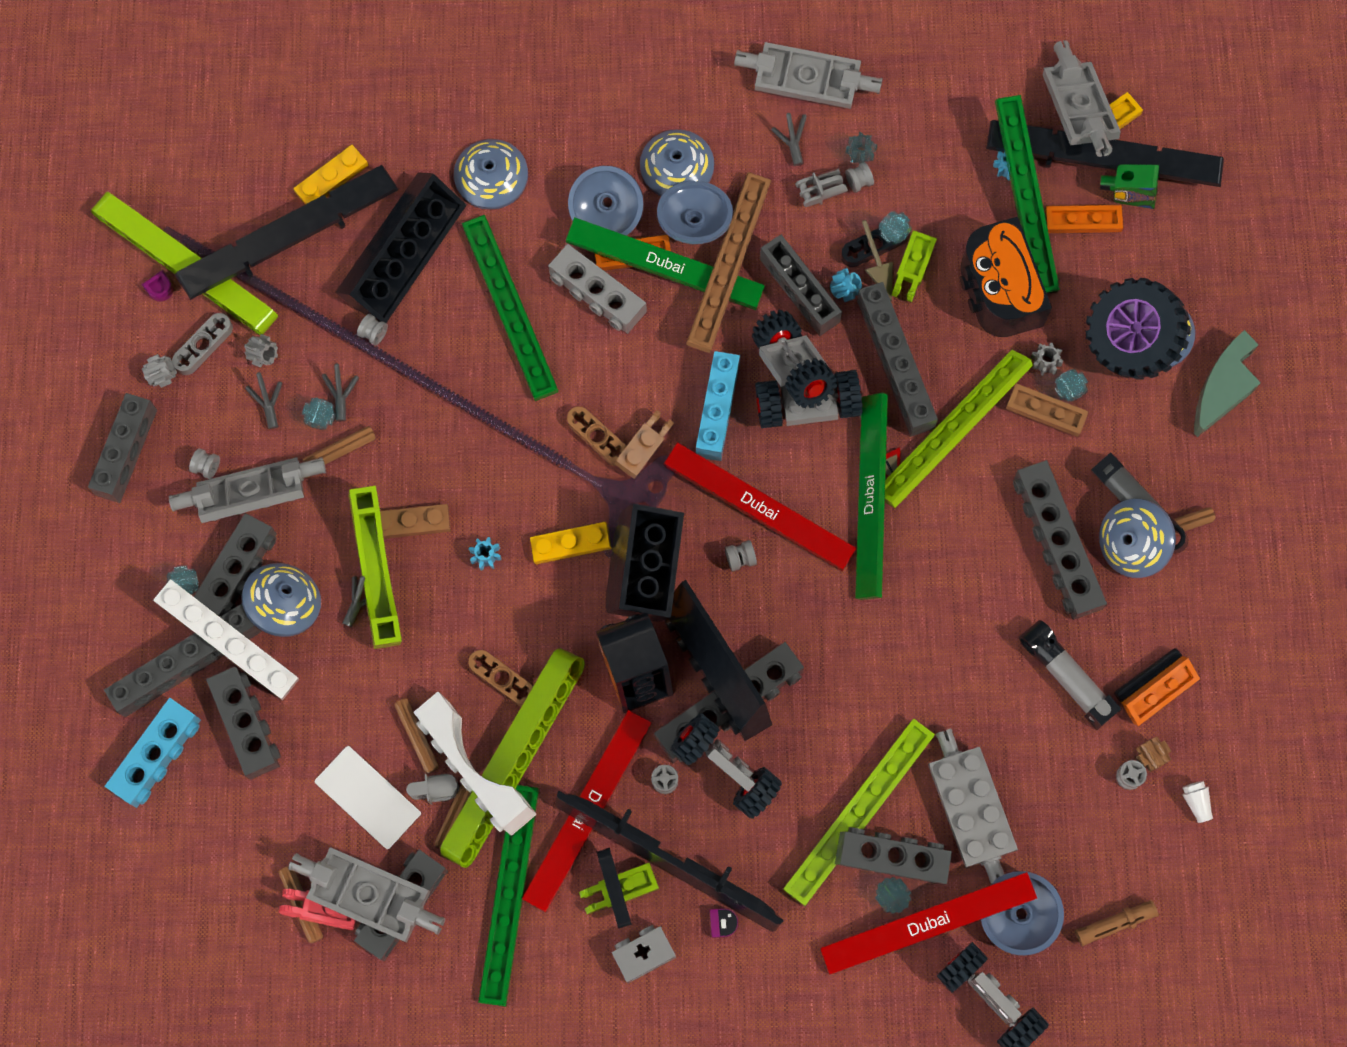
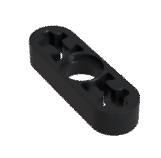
[841,220,909,267]
[596,847,632,929]

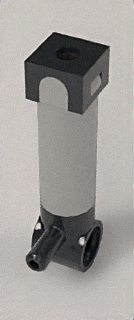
[1019,620,1121,730]

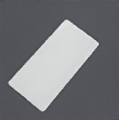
[315,746,421,849]

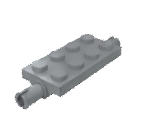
[1043,40,1121,157]
[734,42,883,109]
[169,457,326,523]
[928,729,1018,884]
[289,847,445,943]

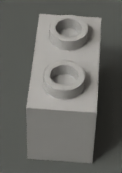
[611,925,676,984]

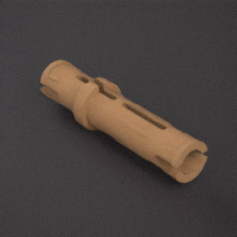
[1075,900,1159,947]

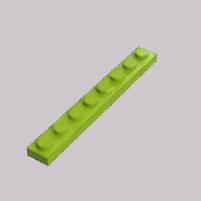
[885,350,1033,508]
[783,718,935,907]

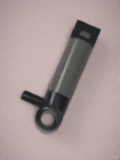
[1091,452,1188,554]

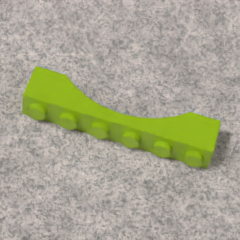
[349,486,402,649]

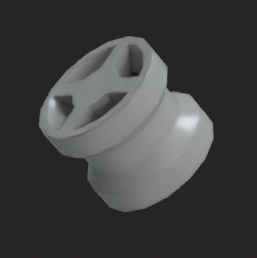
[845,162,874,193]
[357,314,388,346]
[189,448,220,479]
[1116,760,1147,790]
[651,765,678,794]

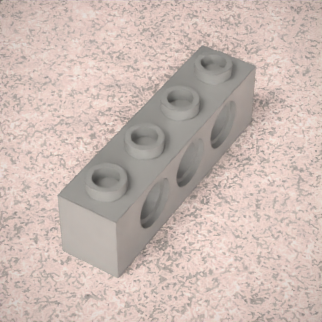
[548,244,647,334]

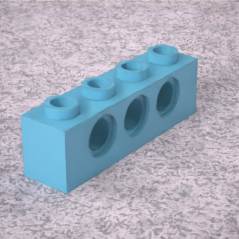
[696,351,740,461]
[104,698,201,808]

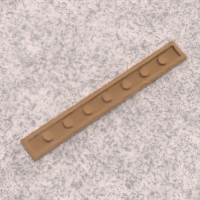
[686,172,771,353]

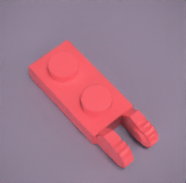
[279,888,356,931]

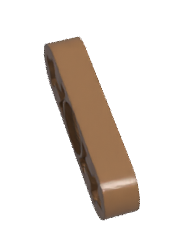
[567,406,626,466]
[469,650,533,707]

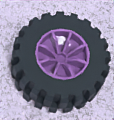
[1085,278,1191,380]

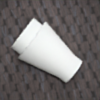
[1182,781,1213,823]

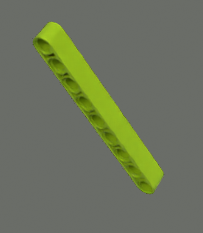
[90,192,278,335]
[440,648,585,868]

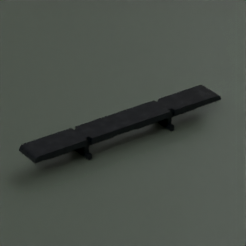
[986,120,1224,187]
[175,165,399,300]
[555,791,783,932]

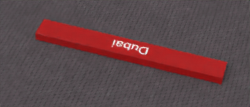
[664,442,856,571]
[522,710,652,913]
[820,872,1038,975]

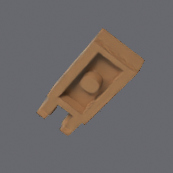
[614,410,674,479]

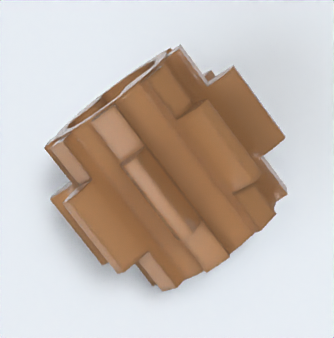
[1136,737,1171,772]

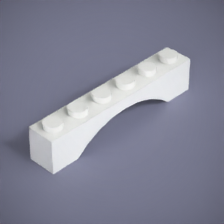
[154,579,299,701]
[413,692,536,836]

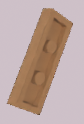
[1006,383,1089,437]
[380,504,451,539]

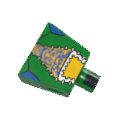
[1100,165,1159,209]

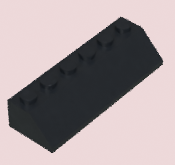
[335,172,467,323]
[664,580,773,741]

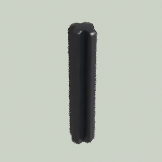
[1114,648,1182,702]

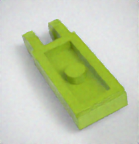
[891,230,937,302]
[579,863,659,914]

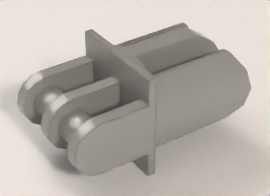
[795,168,848,207]
[406,774,460,805]

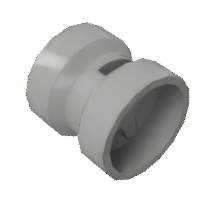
[725,540,757,572]

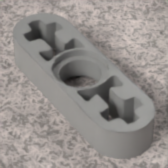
[172,313,233,375]

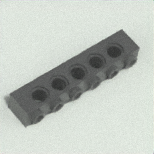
[857,282,938,437]
[1013,460,1107,620]
[104,604,262,718]
[654,642,804,763]

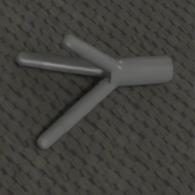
[771,113,807,166]
[322,363,359,421]
[245,372,282,429]
[342,576,392,627]

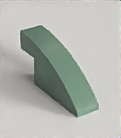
[1194,330,1260,437]

